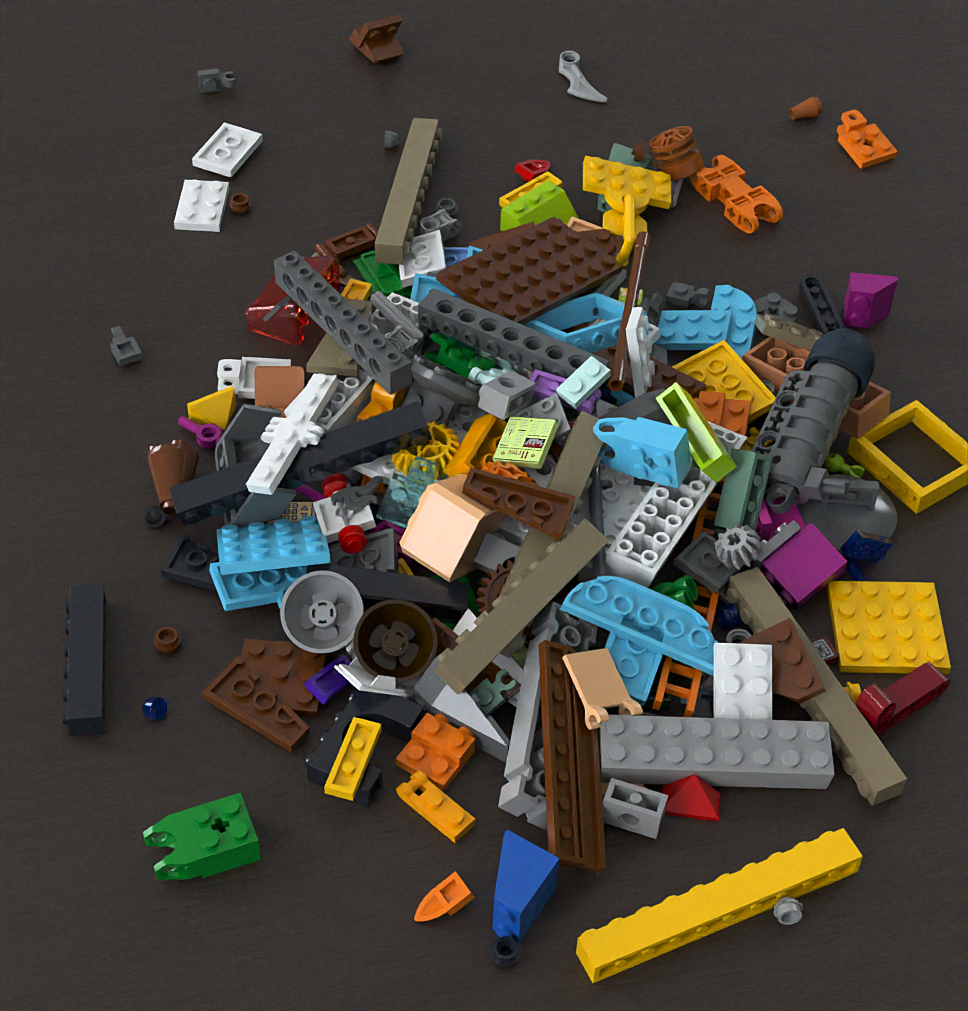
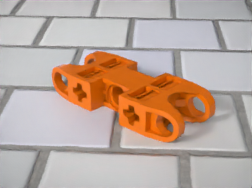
[689,155,783,234]

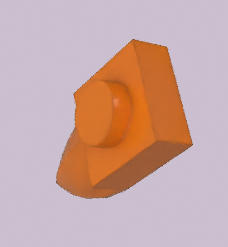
[414,871,475,922]

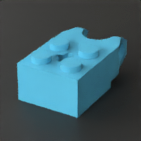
[593,417,691,488]

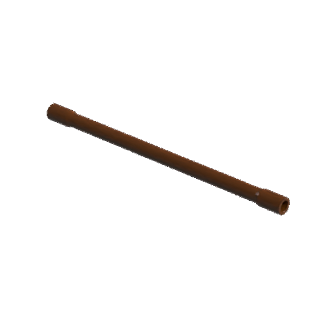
[608,231,650,391]

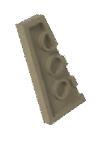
[306,299,373,377]

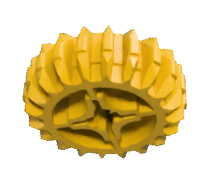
[390,420,459,482]

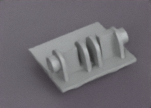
[511,393,571,446]

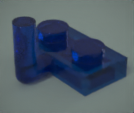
[840,530,893,581]

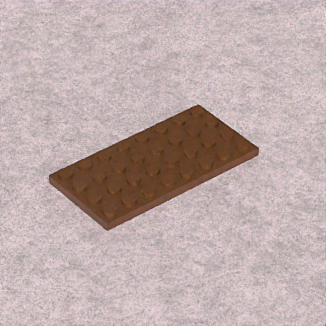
[436,217,624,325]

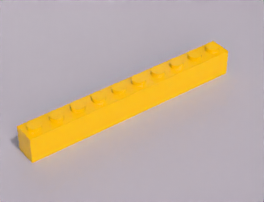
[576,828,863,983]

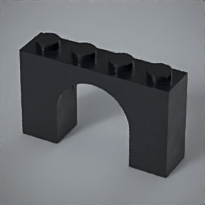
[305,689,424,808]

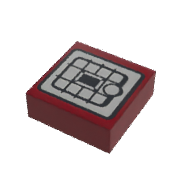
[811,636,839,666]

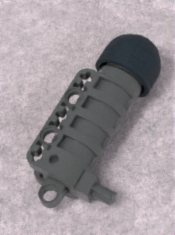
[751,328,875,514]

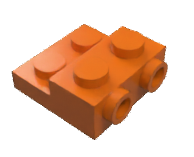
[694,391,751,446]
[395,713,475,792]

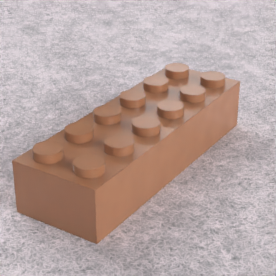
[743,336,891,439]

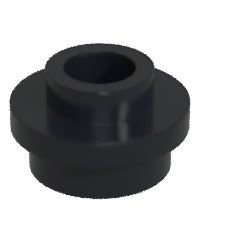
[490,936,521,968]

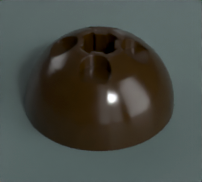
[353,599,438,683]

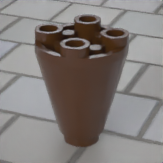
[147,439,199,515]

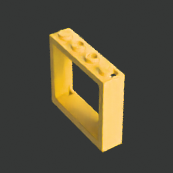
[847,400,968,514]

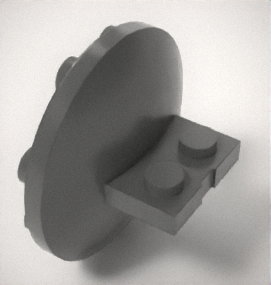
[401,348,481,428]
[796,474,897,558]

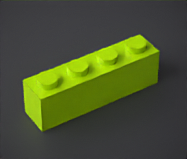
[656,382,737,483]

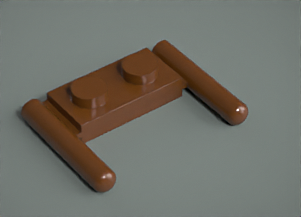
[315,223,379,278]

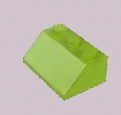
[500,180,579,231]

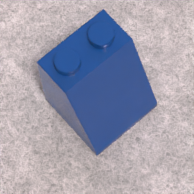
[492,830,560,944]

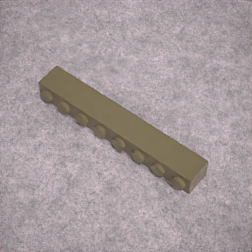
[434,518,609,695]

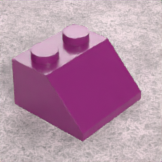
[843,272,898,328]

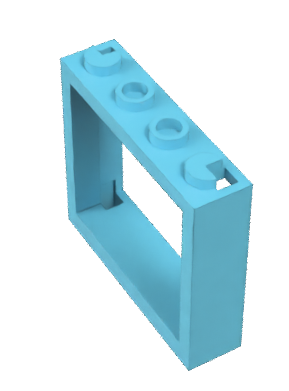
[524,292,648,353]

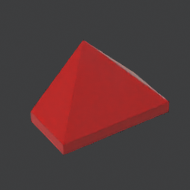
[662,774,721,822]

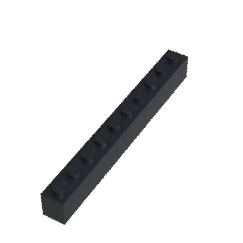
[170,401,432,526]

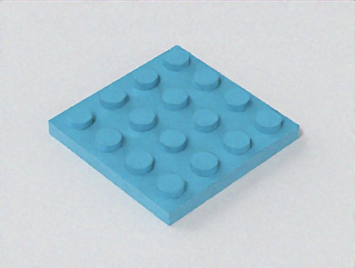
[216,516,331,575]

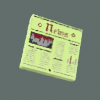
[492,417,559,469]

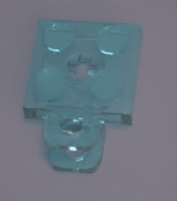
[376,456,437,529]

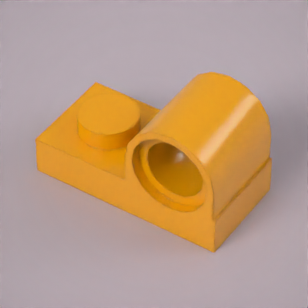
[357,382,406,422]

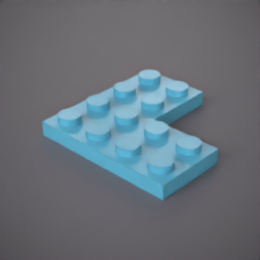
[209,562,333,623]

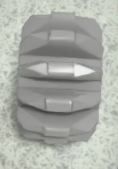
[714,524,762,571]

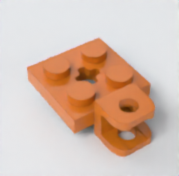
[837,109,898,169]

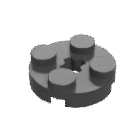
[754,293,798,331]

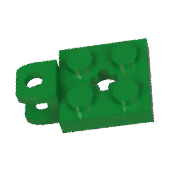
[425,333,503,379]

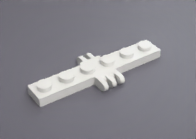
[246,374,339,495]

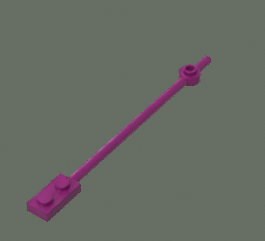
[178,416,415,565]

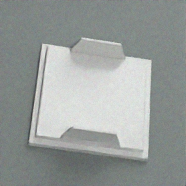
[334,657,408,697]

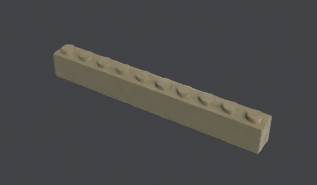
[375,118,442,265]
[494,411,610,658]
[726,567,907,806]

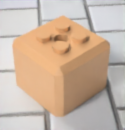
[400,473,506,582]

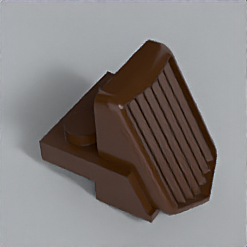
[349,14,404,63]

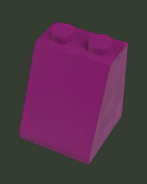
[762,522,847,608]

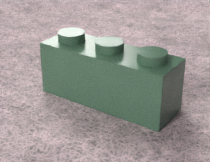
[714,448,772,531]

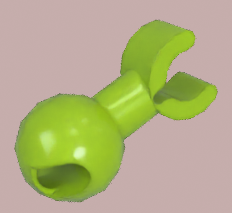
[824,453,865,478]

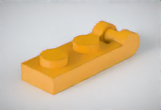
[396,770,475,843]

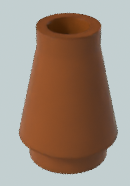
[789,97,822,120]

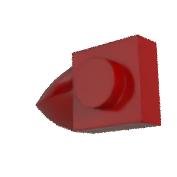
[514,159,551,182]

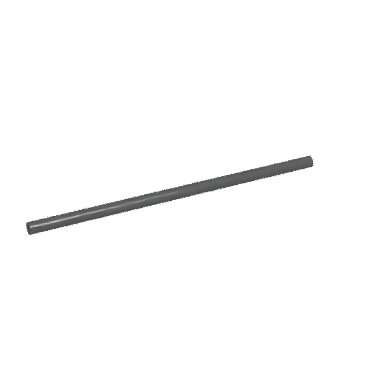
[588,353,607,580]

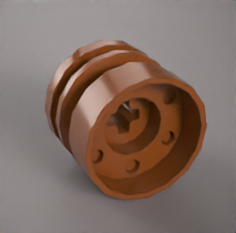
[649,126,704,181]

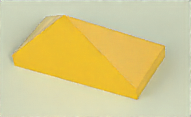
[187,386,236,430]

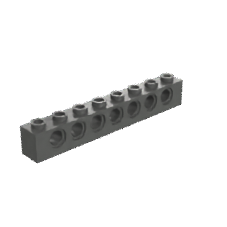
[274,250,412,395]
[418,288,609,389]

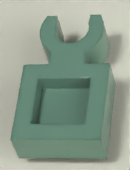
[469,669,518,717]

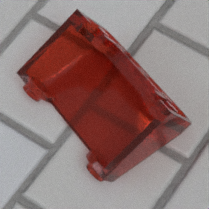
[245,255,340,346]

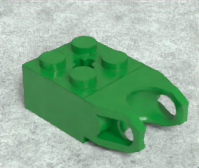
[143,793,261,880]

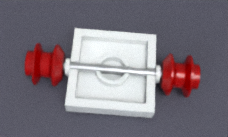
[313,473,376,554]

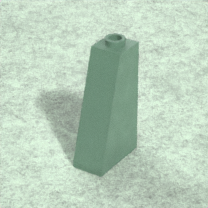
[597,143,654,212]

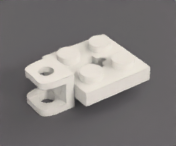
[217,357,291,399]

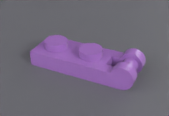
[530,369,602,415]

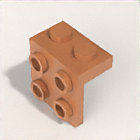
[254,366,305,418]

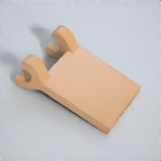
[562,648,643,730]

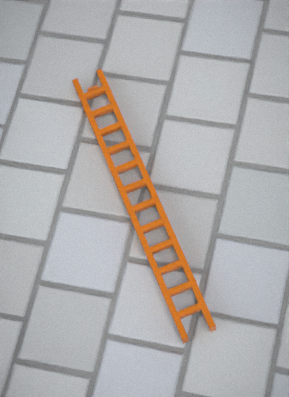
[652,477,726,717]

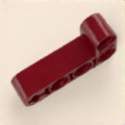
[856,662,951,737]

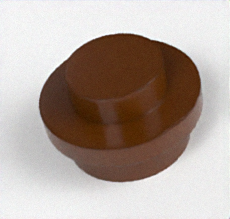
[631,140,649,161]
[229,193,252,213]
[154,627,182,653]

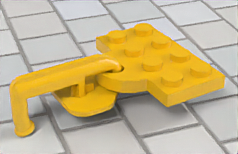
[583,156,671,267]

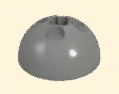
[280,571,364,654]

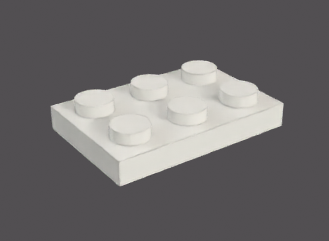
[192,122,263,177]
[174,180,229,232]
[399,230,447,287]
[626,307,655,397]
[714,643,772,720]

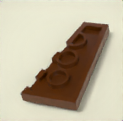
[462,467,576,541]
[202,656,310,753]

